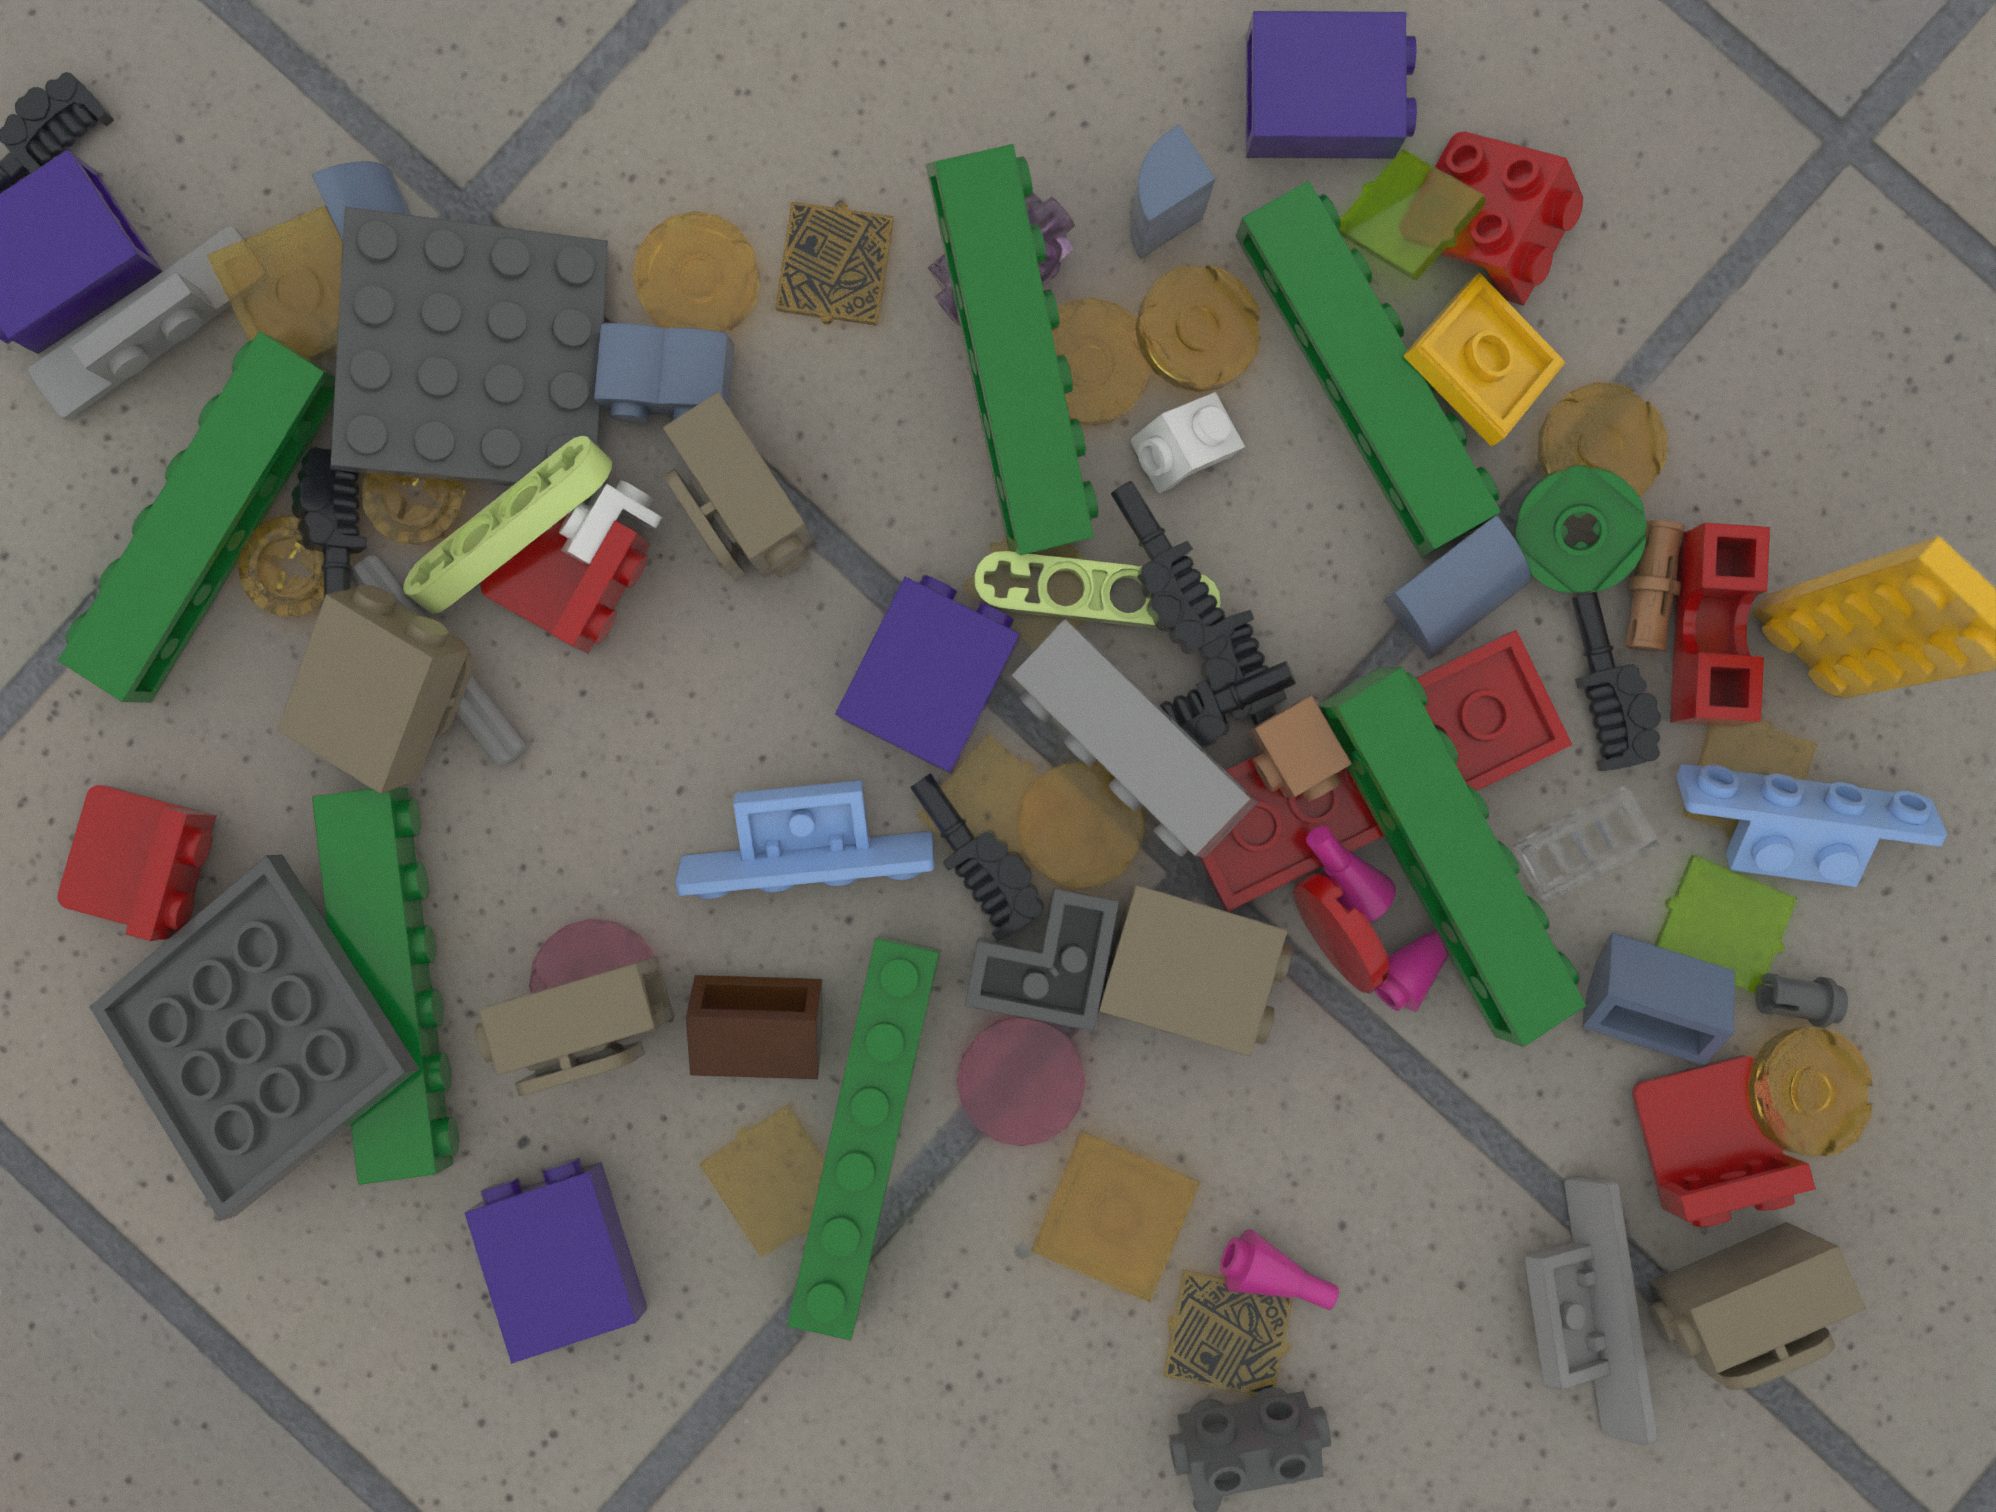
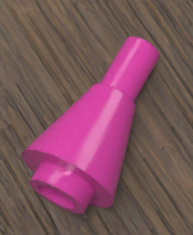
[1306,826,1396,922]
[1374,929,1449,1012]
[1220,1229,1339,1310]

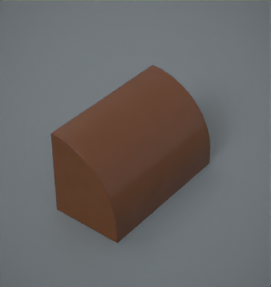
[686,975,823,1079]

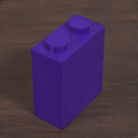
[1246,11,1417,159]
[0,150,163,354]
[835,575,1020,775]
[464,1158,647,1364]

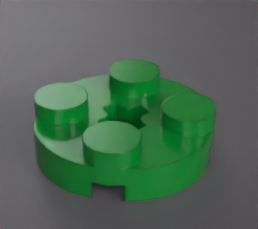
[1514,464,1647,594]

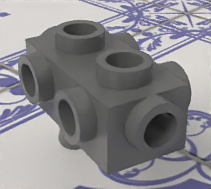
[1168,1387,1331,1512]

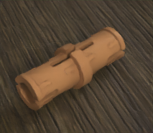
[1624,520,1685,652]

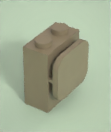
[663,392,817,581]
[277,585,473,794]
[1098,884,1293,1057]
[475,956,675,1096]
[1648,1222,1866,1390]

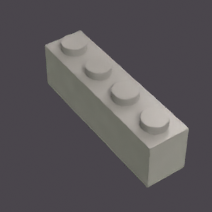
[1012,619,1259,858]

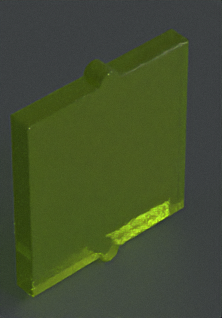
[1338,149,1487,281]
[1654,855,1798,994]

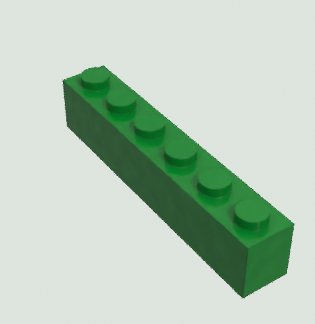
[925,144,1098,556]
[1235,180,1501,559]
[58,331,336,703]
[1318,667,1587,1047]
[312,787,459,1185]
[787,936,941,1341]

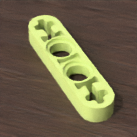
[403,436,612,614]
[973,551,1221,629]

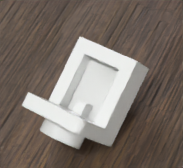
[1131,392,1245,493]
[559,480,662,564]

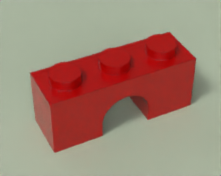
[1670,523,1770,727]

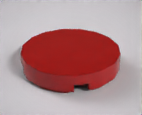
[1293,873,1390,994]

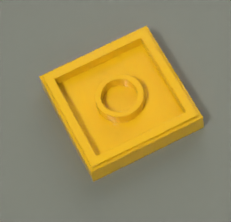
[1403,272,1566,447]

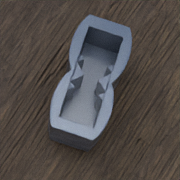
[594,323,735,423]

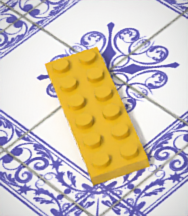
[1751,536,1996,698]

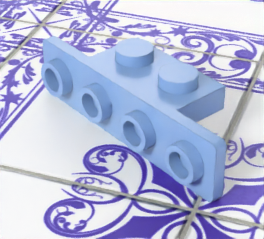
[1676,764,1948,887]
[675,780,934,899]

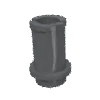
[1755,973,1848,1028]

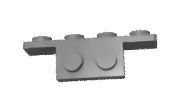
[28,226,269,420]
[1524,1177,1658,1446]

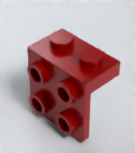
[1400,131,1584,306]
[480,513,650,654]
[57,785,217,941]
[1632,1055,1816,1227]

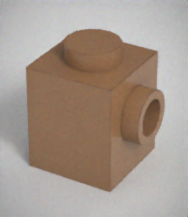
[1247,696,1352,802]

